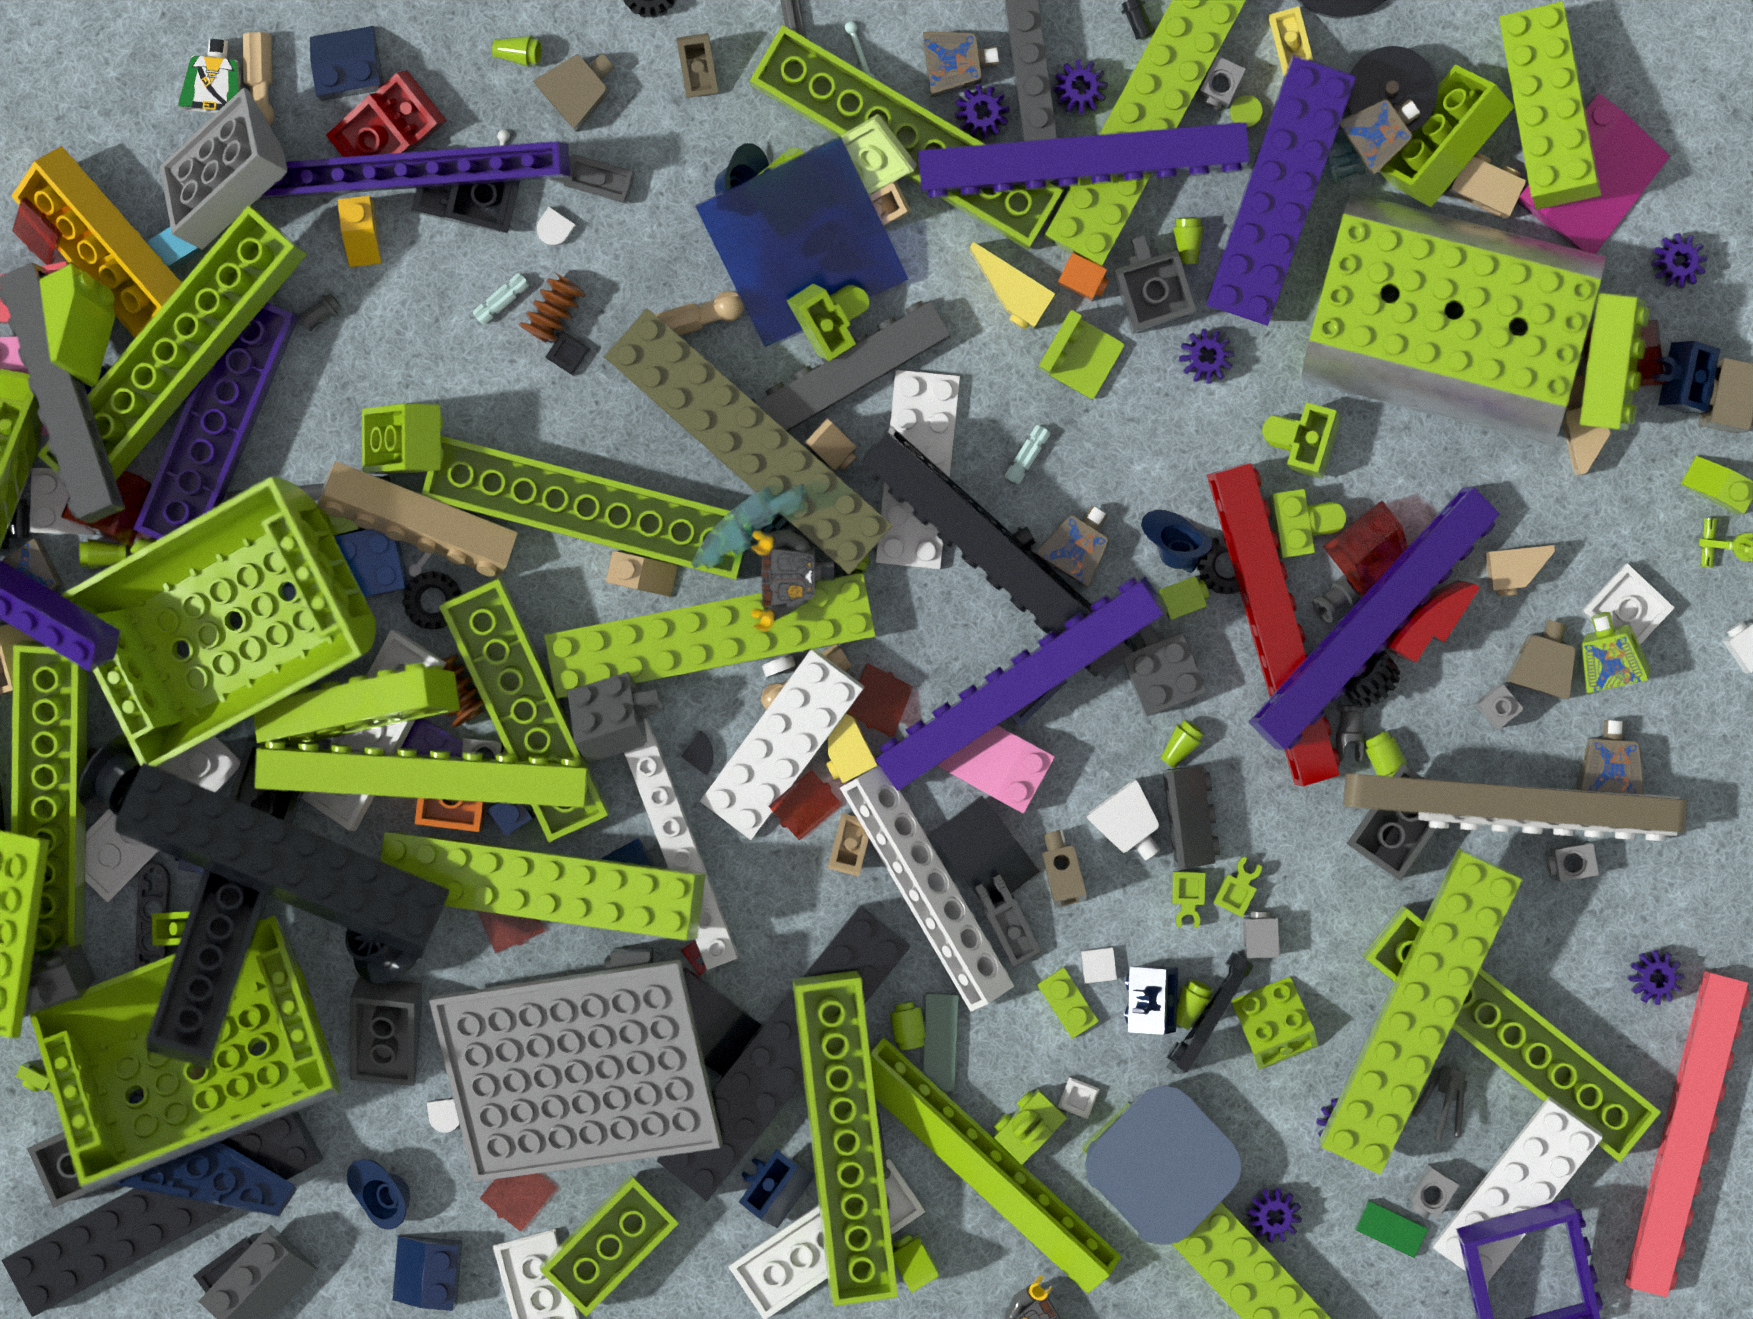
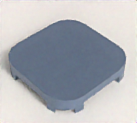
[1085,1085,1242,1245]

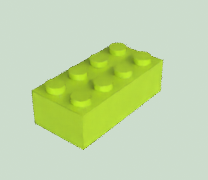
[1379,64,1514,207]
[1580,293,1650,431]
[539,1174,679,1317]

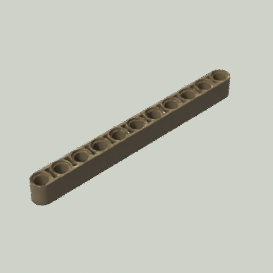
[1343,773,1688,833]

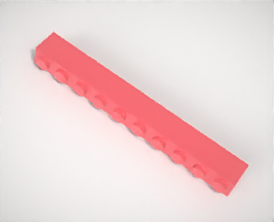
[1624,971,1750,1298]

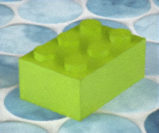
[362,403,443,474]

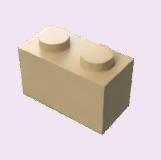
[1447,153,1526,220]

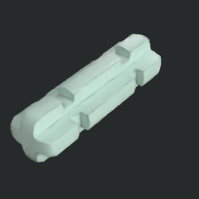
[473,273,530,325]
[1005,425,1050,485]

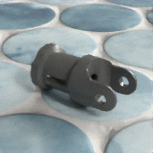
[1312,569,1369,623]
[1336,705,1367,762]

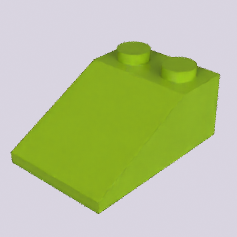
[39,264,115,387]

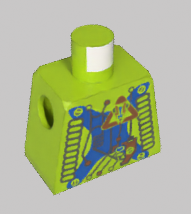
[1582,612,1651,693]

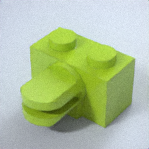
[787,284,869,361]
[1262,402,1342,479]
[1269,489,1346,559]
[993,1088,1067,1165]

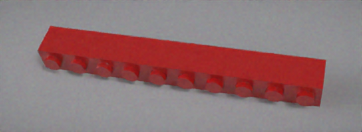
[1206,463,1340,787]

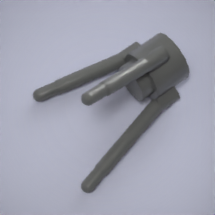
[1412,1065,1468,1141]

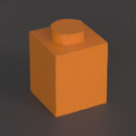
[1057,252,1109,301]

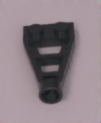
[1166,952,1254,1074]

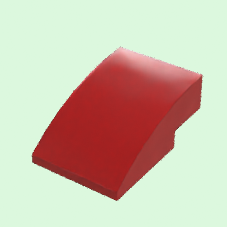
[326,70,447,157]
[1385,580,1480,663]

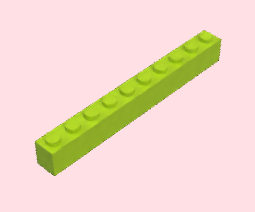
[255,740,588,808]
[870,1037,1122,1294]

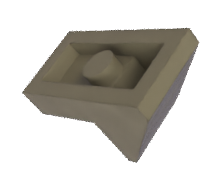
[676,33,719,98]

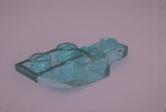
[692,484,808,569]

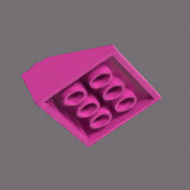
[1516,93,1670,254]

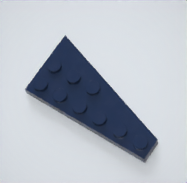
[111,1093,297,1217]

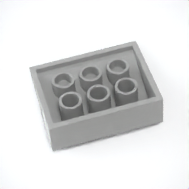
[159,87,288,250]

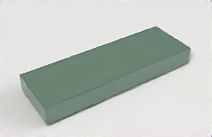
[923,993,959,1092]

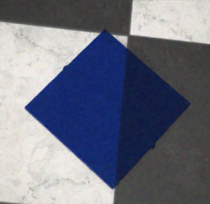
[695,136,909,347]

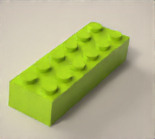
[1499,1,1602,210]
[253,663,460,747]

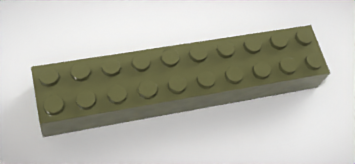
[604,308,893,575]

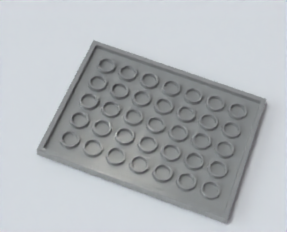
[429,959,723,1182]

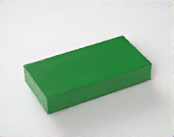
[1355,1200,1428,1258]

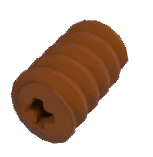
[519,272,586,344]
[442,654,485,727]

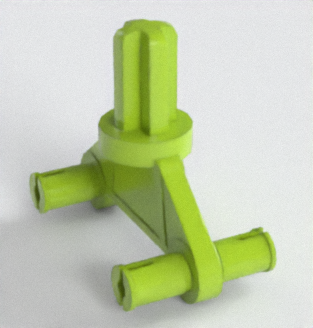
[1698,518,1753,567]

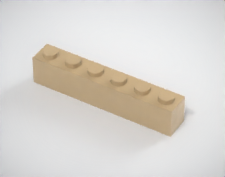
[317,461,518,577]

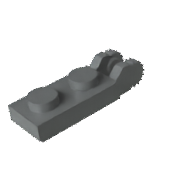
[547,154,635,204]
[975,875,1042,968]

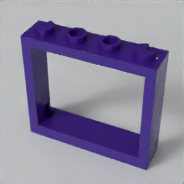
[1456,1198,1603,1319]

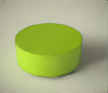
[1229,95,1263,129]

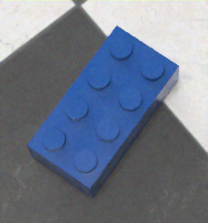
[283,529,409,600]

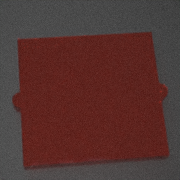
[12,197,63,265]
[846,663,913,737]
[769,769,842,840]
[477,911,544,953]
[479,1173,556,1232]

